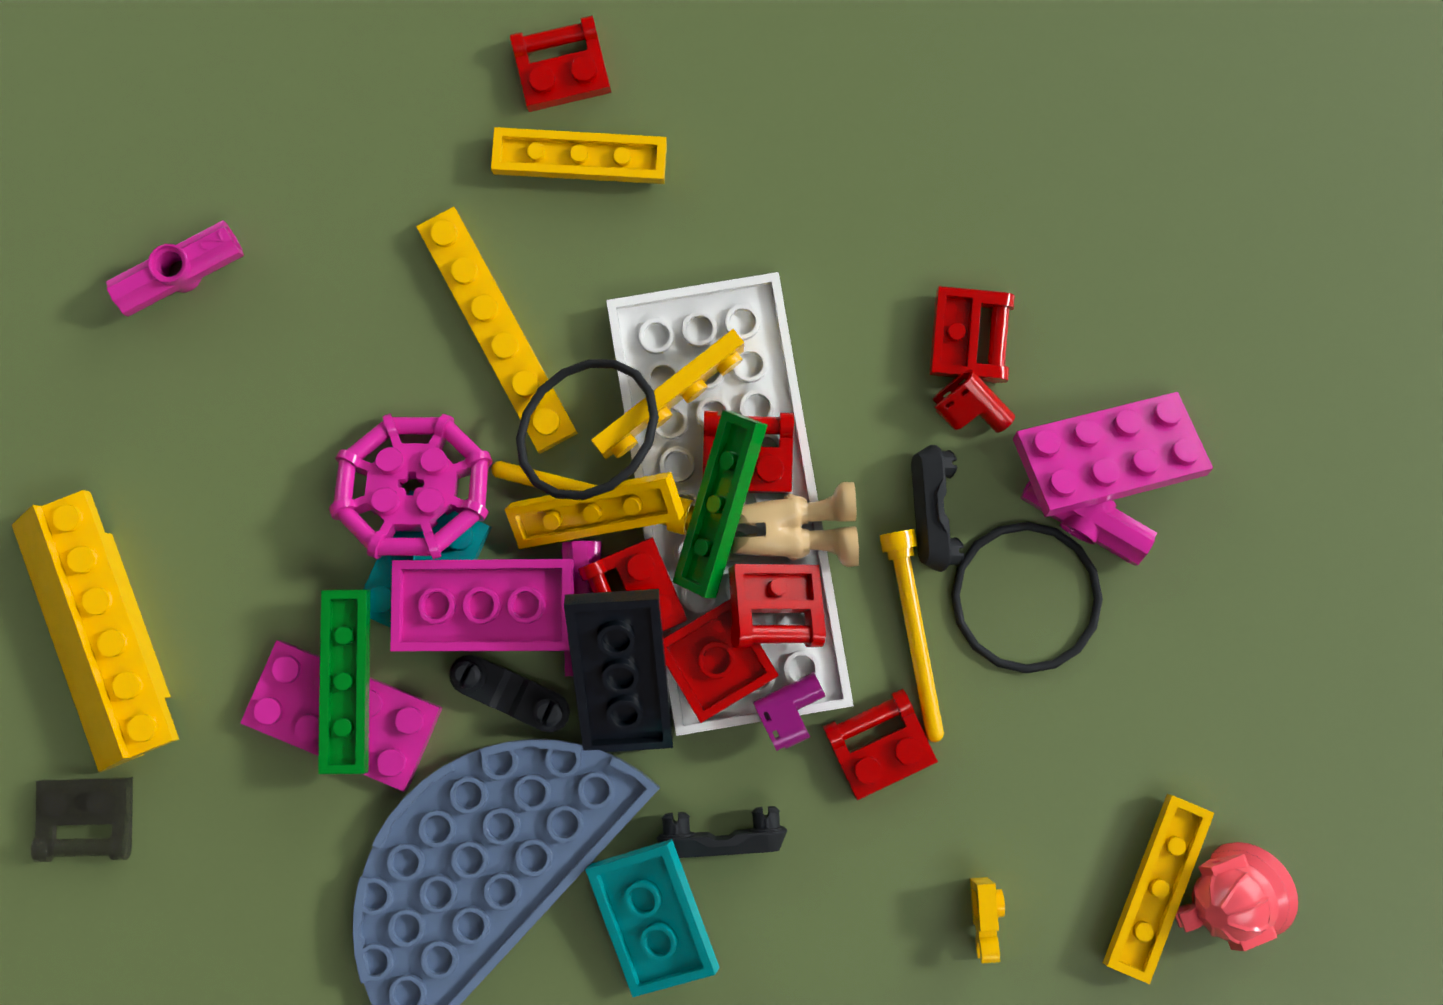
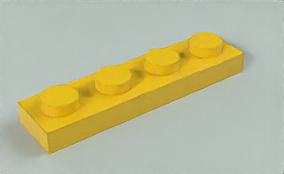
[491,127,667,184]
[591,329,744,460]
[504,472,685,549]
[1102,794,1214,984]

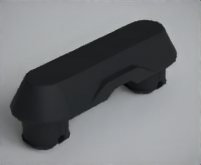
[911,445,964,572]
[449,655,570,732]
[657,806,787,858]

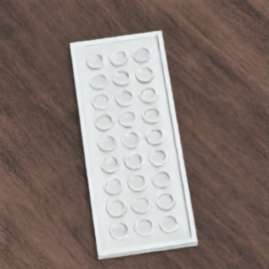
[606,272,854,736]

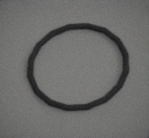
[516,359,659,500]
[951,522,1103,673]

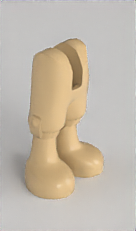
[732,482,859,567]

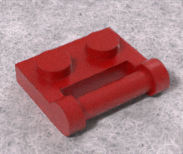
[510,15,611,112]
[929,286,1015,383]
[703,411,794,494]
[578,537,688,631]
[728,564,826,648]
[822,688,938,800]

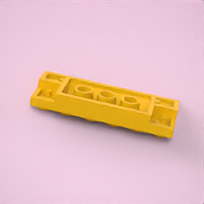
[12,490,179,772]

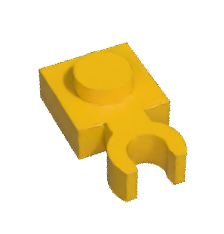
[970,877,1005,963]

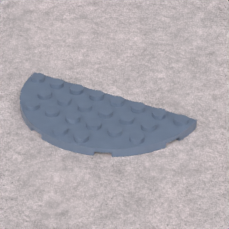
[353,739,660,1005]

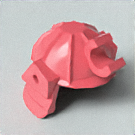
[1175,842,1298,952]

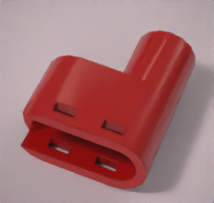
[932,370,1015,433]

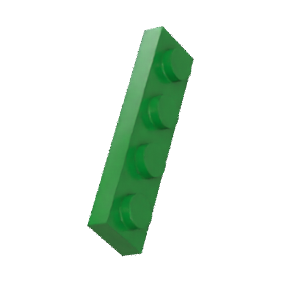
[672,410,767,598]
[318,590,371,774]

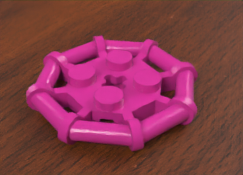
[329,413,493,560]

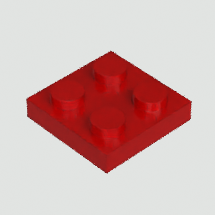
[664,598,779,723]

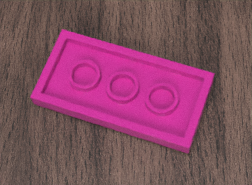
[1013,392,1213,517]
[390,559,574,651]
[240,640,443,792]

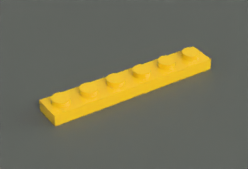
[416,206,578,454]

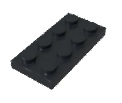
[564,589,673,752]

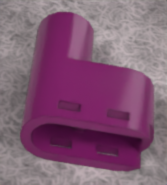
[753,672,825,751]

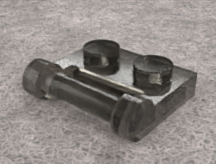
[31,777,133,862]

